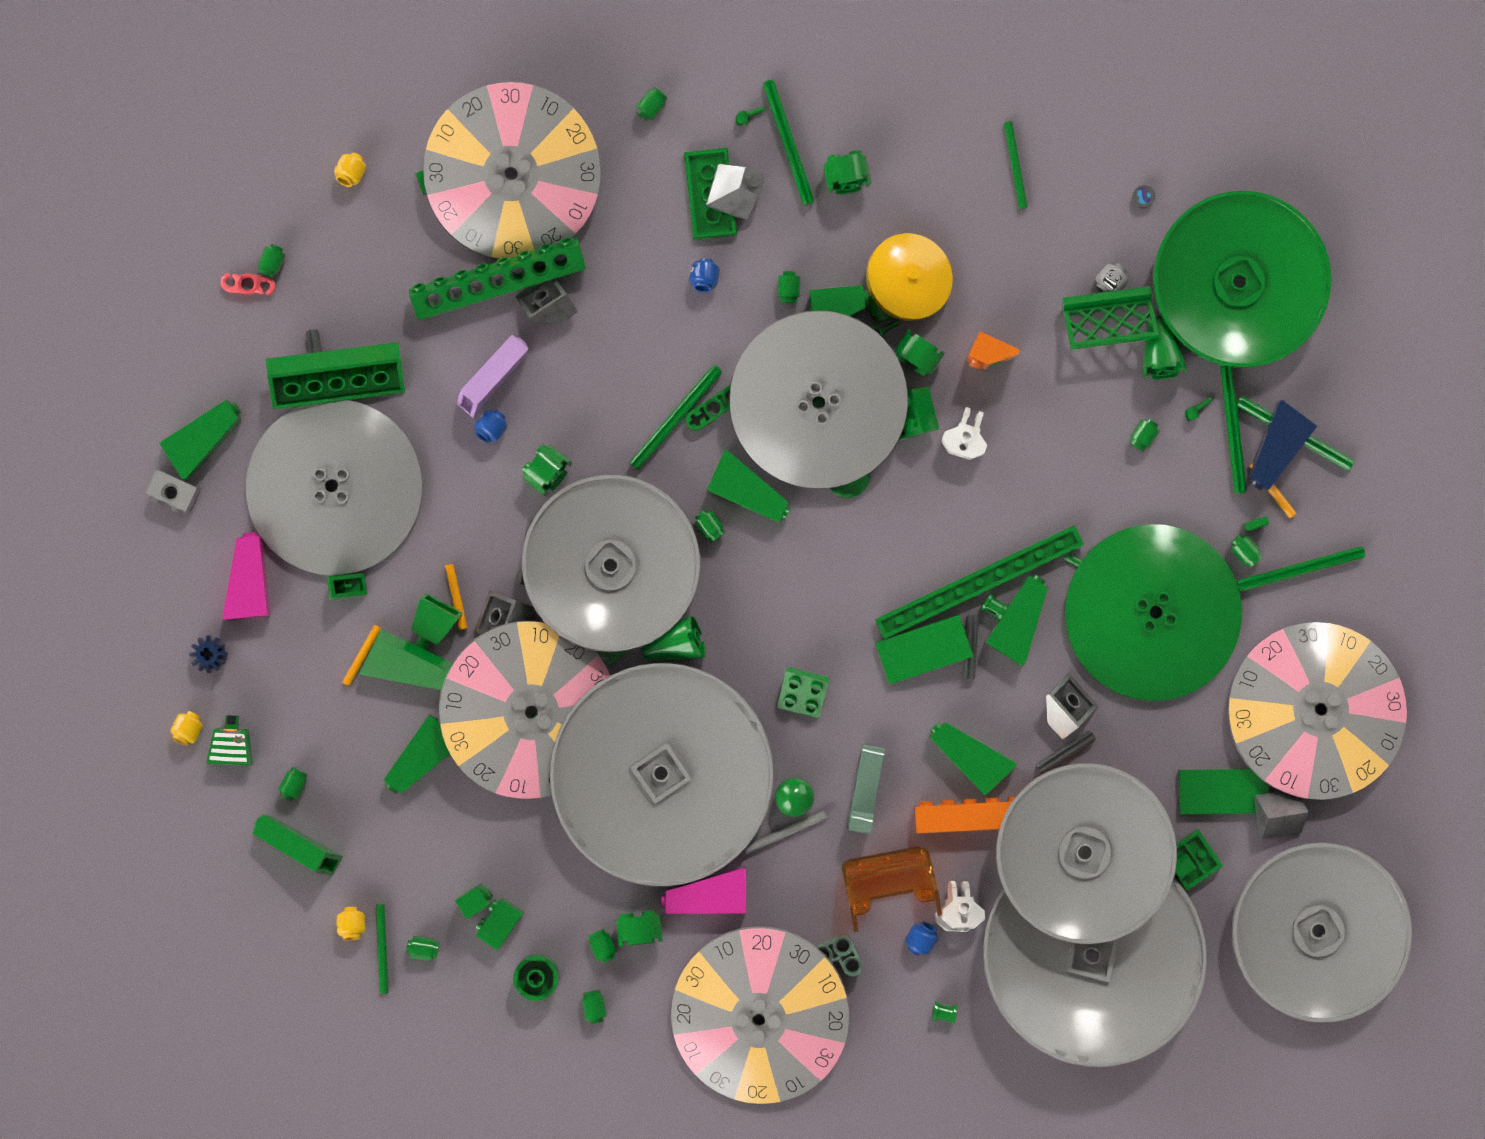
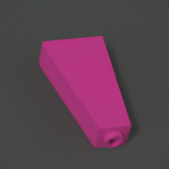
[222,532,271,620]
[661,867,746,914]

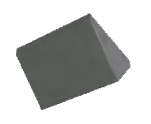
[1254,791,1309,840]

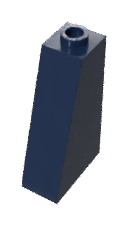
[1248,400,1317,491]

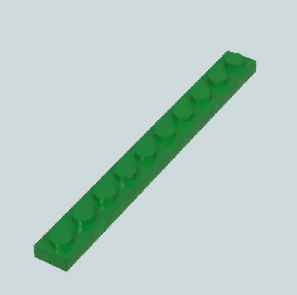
[875,525,1084,639]

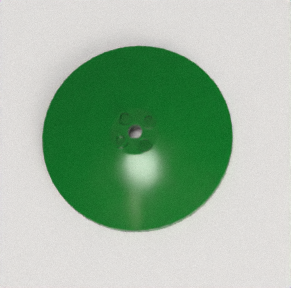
[1153,191,1332,368]
[1065,524,1242,701]

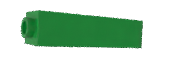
[159,400,242,481]
[707,450,790,523]
[984,574,1048,667]
[360,629,453,690]
[383,715,450,794]
[929,722,1017,796]
[252,814,343,876]

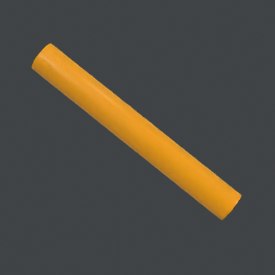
[1249,463,1296,519]
[445,564,468,630]
[342,624,382,686]

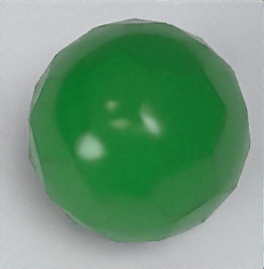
[775,778,814,817]

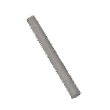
[745,810,827,854]

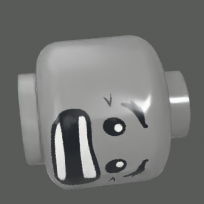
[1095,263,1128,292]

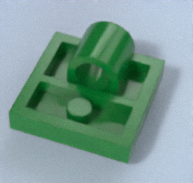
[777,667,830,718]
[1175,829,1223,891]

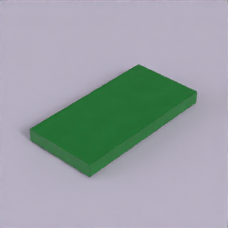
[684,148,737,240]
[876,615,974,685]
[1178,769,1269,814]

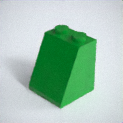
[809,285,869,318]

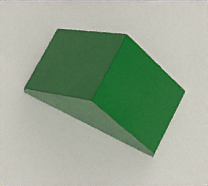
[326,573,368,600]

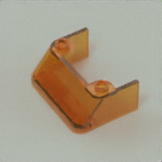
[842,846,942,932]

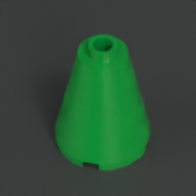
[1142,317,1187,380]
[642,616,706,662]

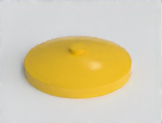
[866,233,953,321]

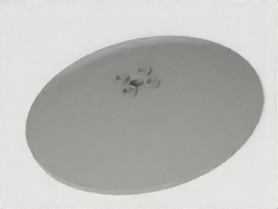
[550,663,773,886]
[983,846,1206,1067]

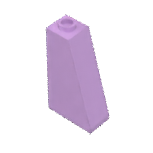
[457,335,529,418]

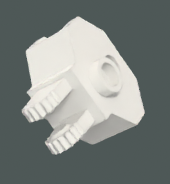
[941,407,987,460]
[935,881,985,932]

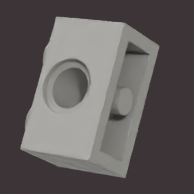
[146,469,201,515]

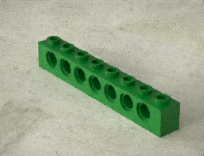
[409,238,587,320]

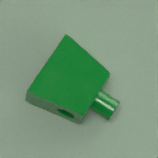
[411,593,463,650]

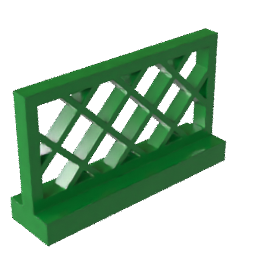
[1062,286,1159,350]

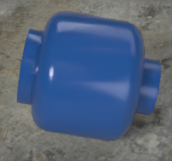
[689,258,720,292]
[474,410,507,443]
[905,921,938,955]

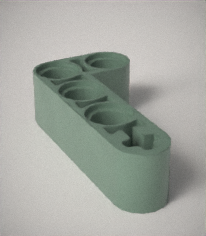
[847,744,885,834]
[815,934,863,976]

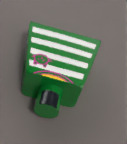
[207,715,253,765]

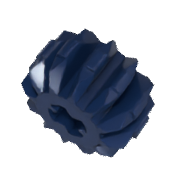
[189,635,228,673]

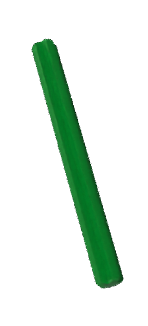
[763,79,814,205]
[630,365,722,470]
[1220,365,1247,494]
[1237,396,1354,470]
[1236,546,1365,592]

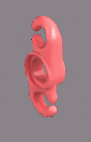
[220,273,276,295]

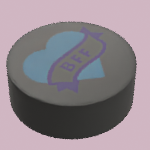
[1132,185,1155,208]

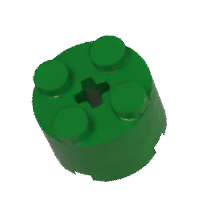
[823,150,871,195]
[894,329,945,377]
[521,444,572,496]
[616,910,663,947]
[513,954,560,1001]

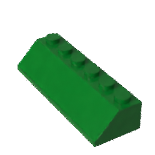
[266,342,405,410]

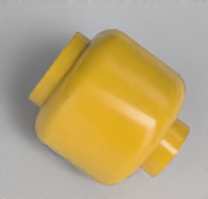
[334,153,367,187]
[170,711,203,746]
[336,907,366,941]

